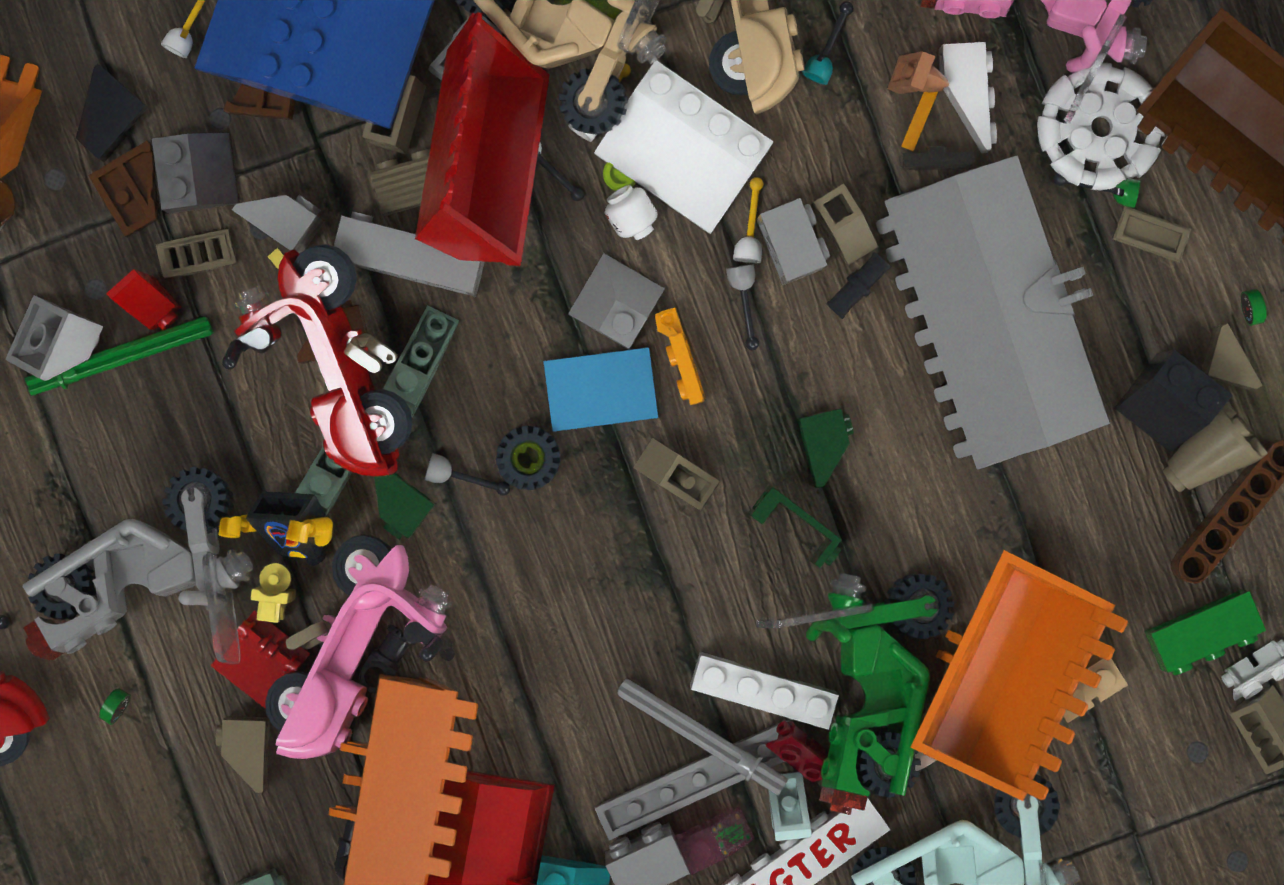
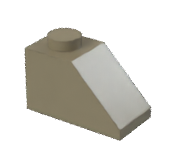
[633,438,719,511]
[216,716,270,793]

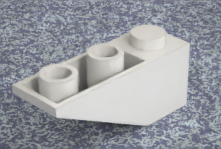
[938,42,997,153]

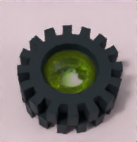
[496,426,561,490]

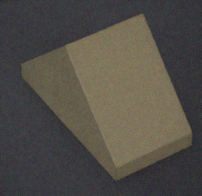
[1202,323,1263,390]

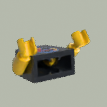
[218,491,333,566]

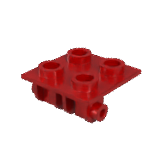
[211,610,311,709]

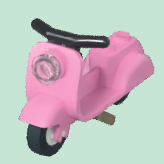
[265,535,455,759]

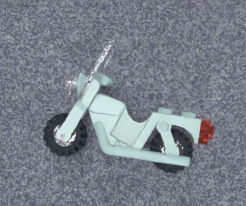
[851,774,1081,885]

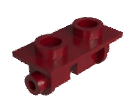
[766,721,829,782]

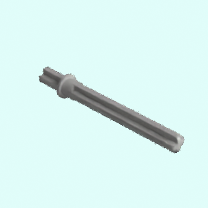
[617,679,788,796]

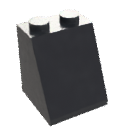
[1114,350,1232,452]

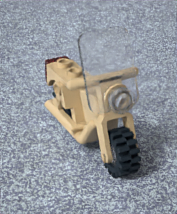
[456,0,667,135]

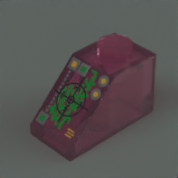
[676,806,755,875]

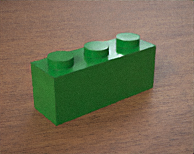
[1144,589,1266,675]

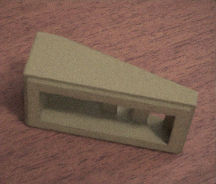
[156,229,237,280]

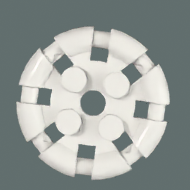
[1037,62,1165,191]

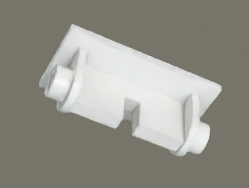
[1221,639,1284,701]

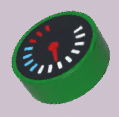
[1241,289,1267,326]
[99,688,131,725]

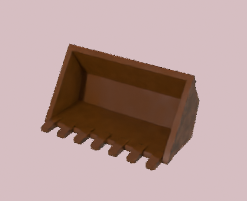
[1137,7,1284,245]

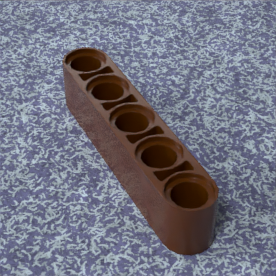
[1171,440,1284,584]

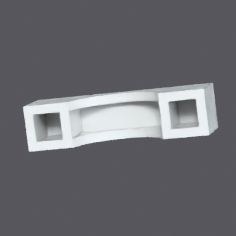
[690,652,839,730]

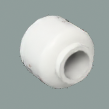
[605,185,658,240]

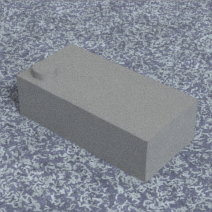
[334,212,485,297]

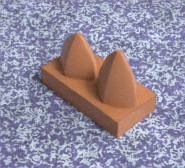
[887,51,949,94]

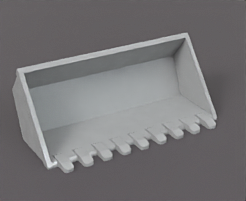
[876,155,1110,470]

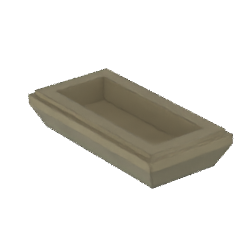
[1112,206,1192,263]

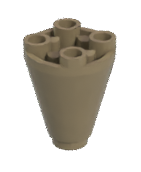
[1162,402,1268,493]

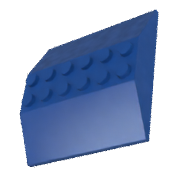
[195,0,435,129]

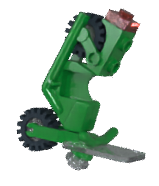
[756,573,954,815]

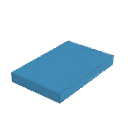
[543,348,658,432]

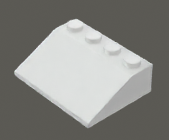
[594,60,773,234]

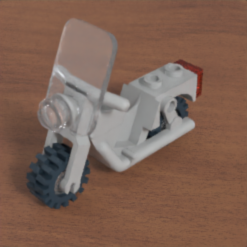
[23,467,254,665]

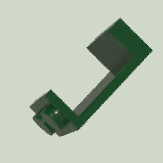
[747,486,842,568]

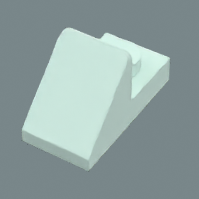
[768,772,811,841]

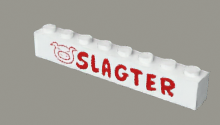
[722,794,890,885]

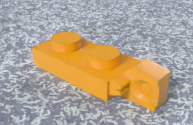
[655,308,706,405]

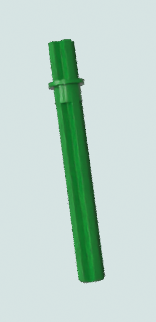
[25,317,213,396]

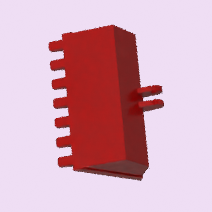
[415,12,550,266]
[427,770,555,885]

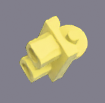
[251,563,296,623]

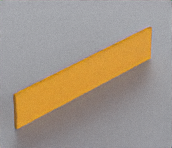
[901,92,938,151]

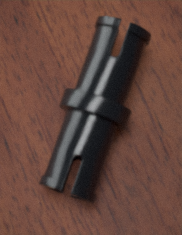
[826,252,891,319]

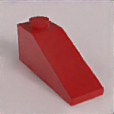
[106,269,182,331]

